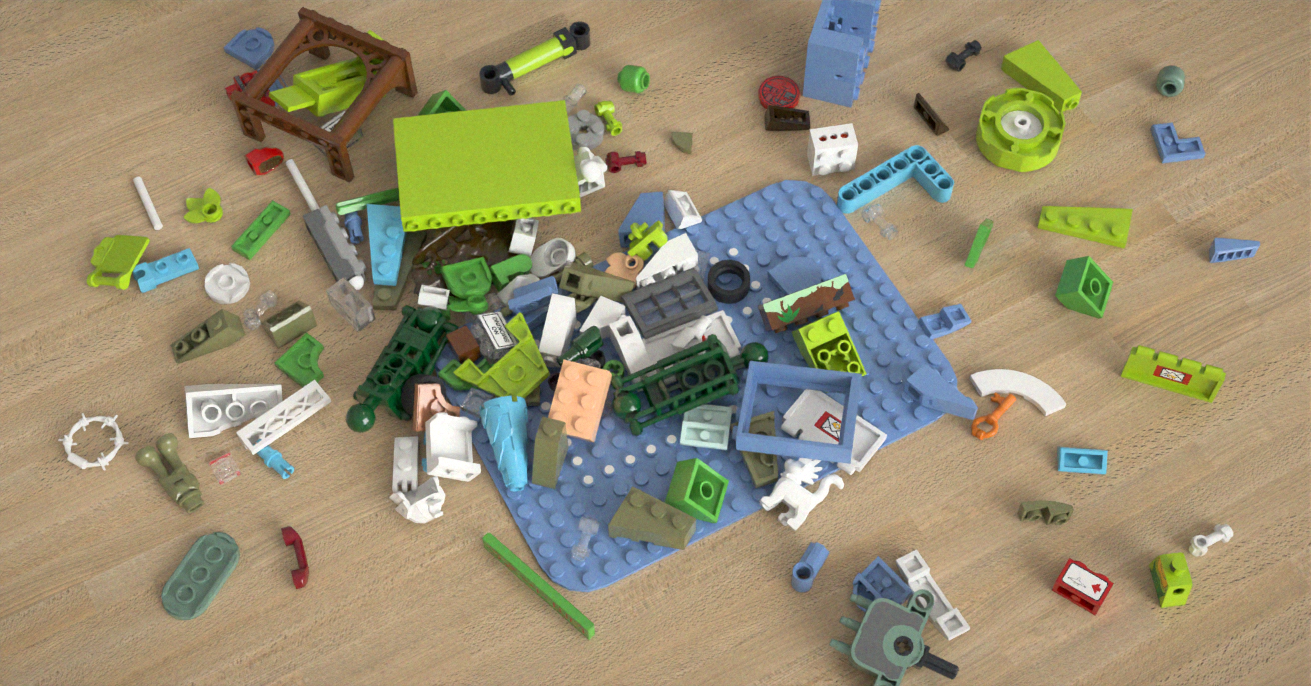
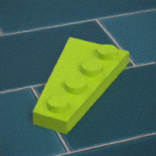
[1037,206,1133,248]

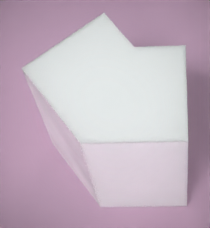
[418,285,450,310]

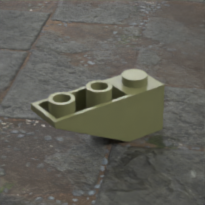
[559,262,635,302]
[171,309,246,364]

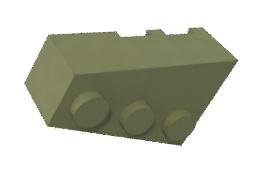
[608,486,696,550]

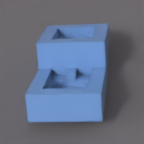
[918,304,971,339]

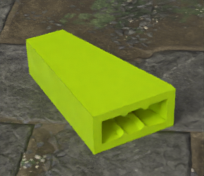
[1001,40,1082,112]

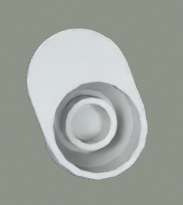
[530,238,576,278]

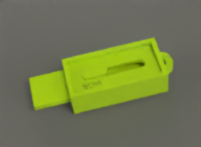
[269,57,386,117]

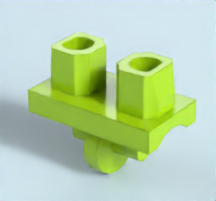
[627,220,668,261]

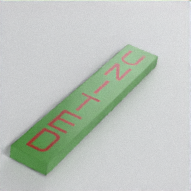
[482,533,595,640]

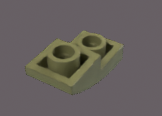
[1018,501,1074,525]

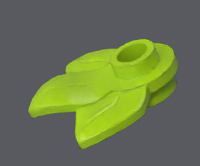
[183,188,223,224]

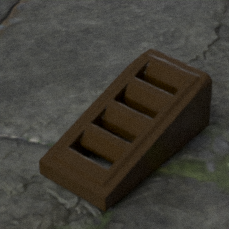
[764,105,810,131]

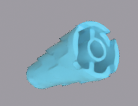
[479,396,528,492]

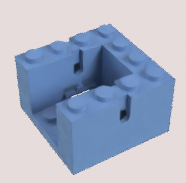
[803,0,881,108]

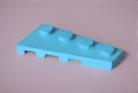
[367,204,407,286]

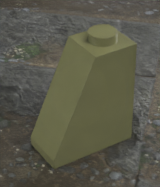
[532,417,568,489]

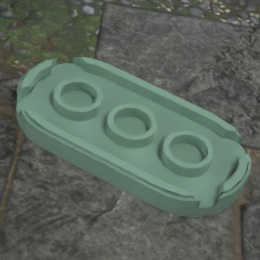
[161,532,240,620]

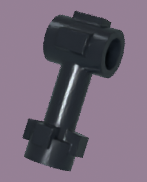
[945,40,982,72]

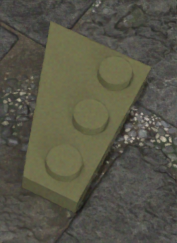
[730,411,778,489]

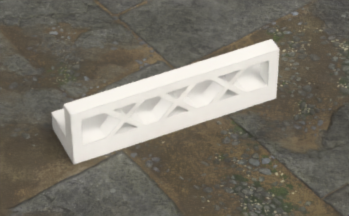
[236,380,331,455]

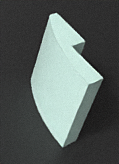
[680,404,732,450]

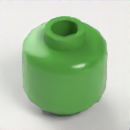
[617,65,650,93]

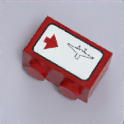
[1052,558,1114,616]

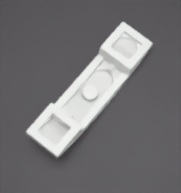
[896,550,970,641]

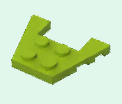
[453,312,550,402]

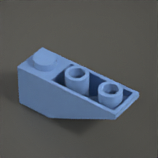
[904,363,978,420]

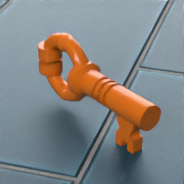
[971,392,1016,440]

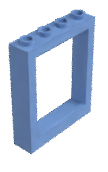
[732,361,862,464]

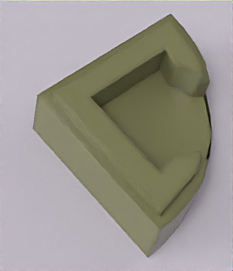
[671,132,693,154]

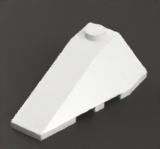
[184,384,282,438]

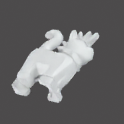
[759,458,844,532]

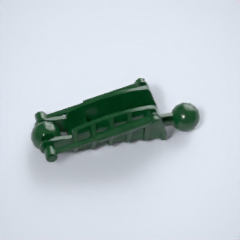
[345,305,459,433]
[611,334,769,436]

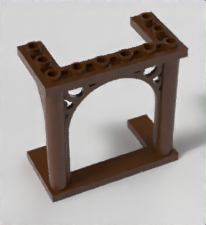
[230,7,418,183]

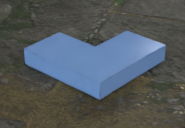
[1150,122,1206,163]

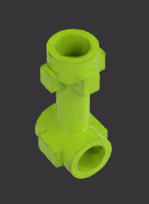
[594,101,622,136]

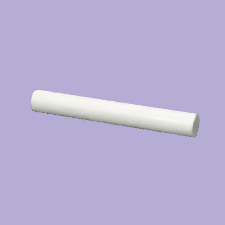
[133,177,163,230]

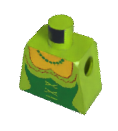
[1149,552,1192,608]

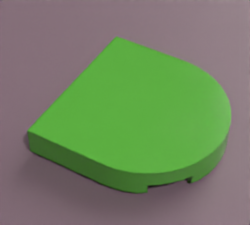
[441,257,492,299]

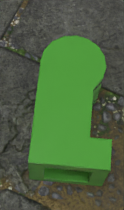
[490,254,532,293]

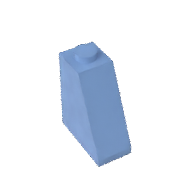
[618,192,665,248]

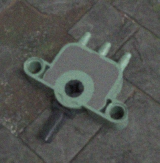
[829,589,959,686]

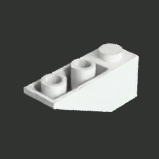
[636,233,698,290]
[609,316,655,392]

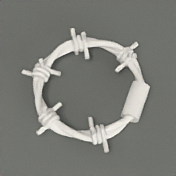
[58,413,129,470]

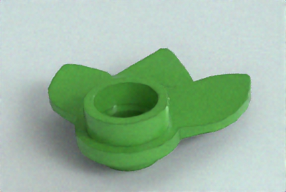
[447,295,488,315]

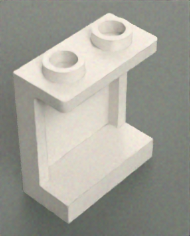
[425,412,481,482]

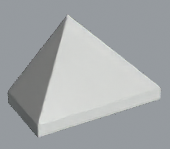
[496,274,540,306]

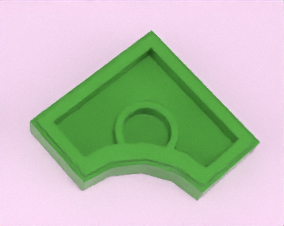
[965,218,994,268]
[275,332,324,388]

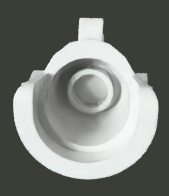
[389,476,445,523]

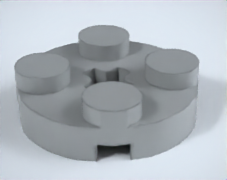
[568,110,604,150]

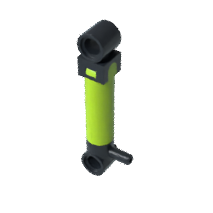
[479,21,591,96]

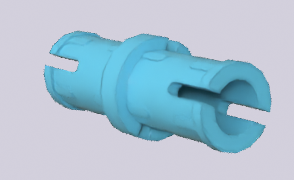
[253,439,294,479]

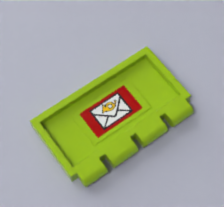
[1121,345,1226,403]

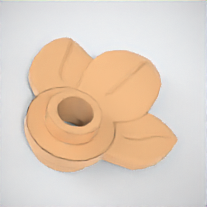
[605,252,644,287]

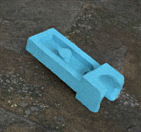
[132,248,199,293]

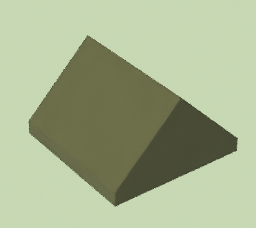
[261,300,317,349]

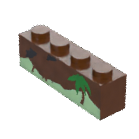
[758,274,855,334]

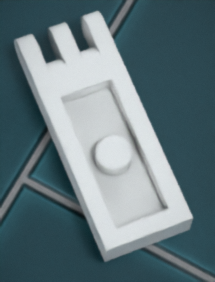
[392,436,419,493]

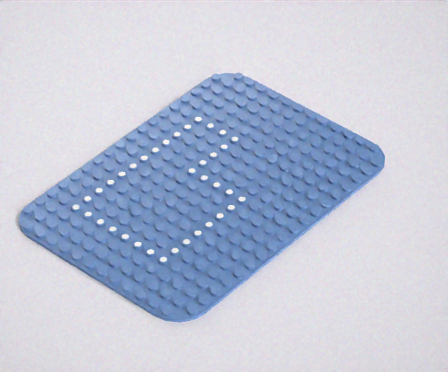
[434,180,957,592]

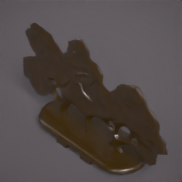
[411,220,519,305]

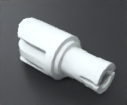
[670,315,713,362]

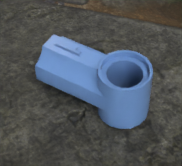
[791,542,829,592]

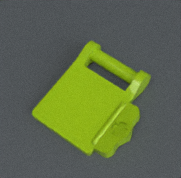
[87,235,150,290]

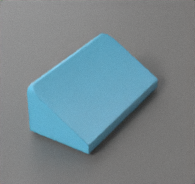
[1057,446,1108,474]

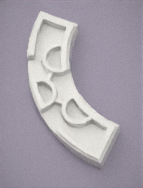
[969,369,1066,416]

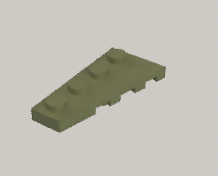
[372,231,427,310]

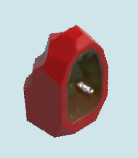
[244,147,284,175]

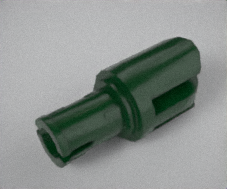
[556,326,604,368]

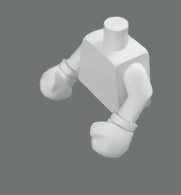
[574,147,607,197]

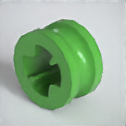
[603,360,624,383]

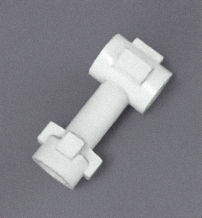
[1189,524,1233,556]

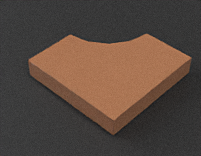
[413,383,460,432]

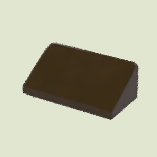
[914,93,949,136]

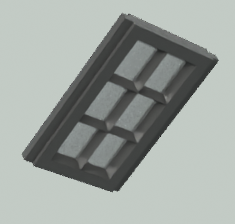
[621,268,718,339]

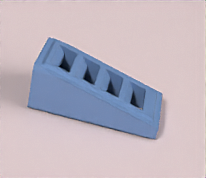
[1209,237,1260,263]

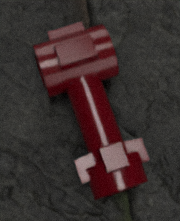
[605,151,647,173]

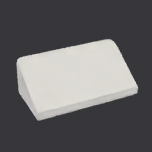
[664,190,702,229]

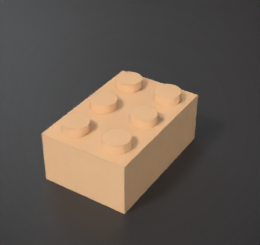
[548,360,612,443]

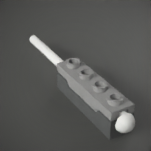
[286,159,367,292]

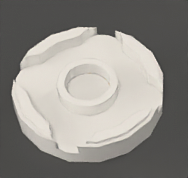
[205,263,250,304]

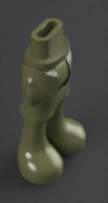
[135,433,204,513]

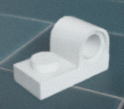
[509,218,539,257]

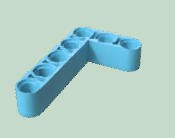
[837,145,954,214]

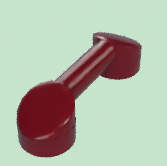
[281,526,309,590]

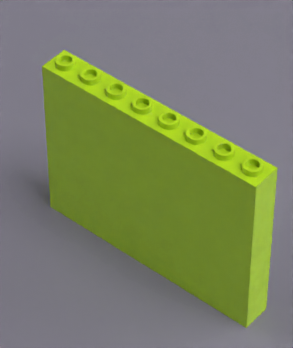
[393,100,581,232]

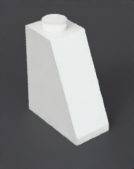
[539,293,577,367]

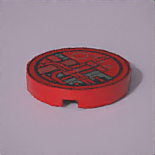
[758,76,800,109]

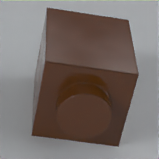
[446,325,481,364]

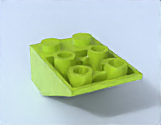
[791,311,867,393]

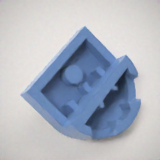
[853,556,914,612]

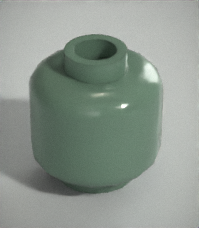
[1156,65,1185,97]

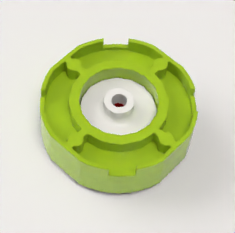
[975,88,1066,172]

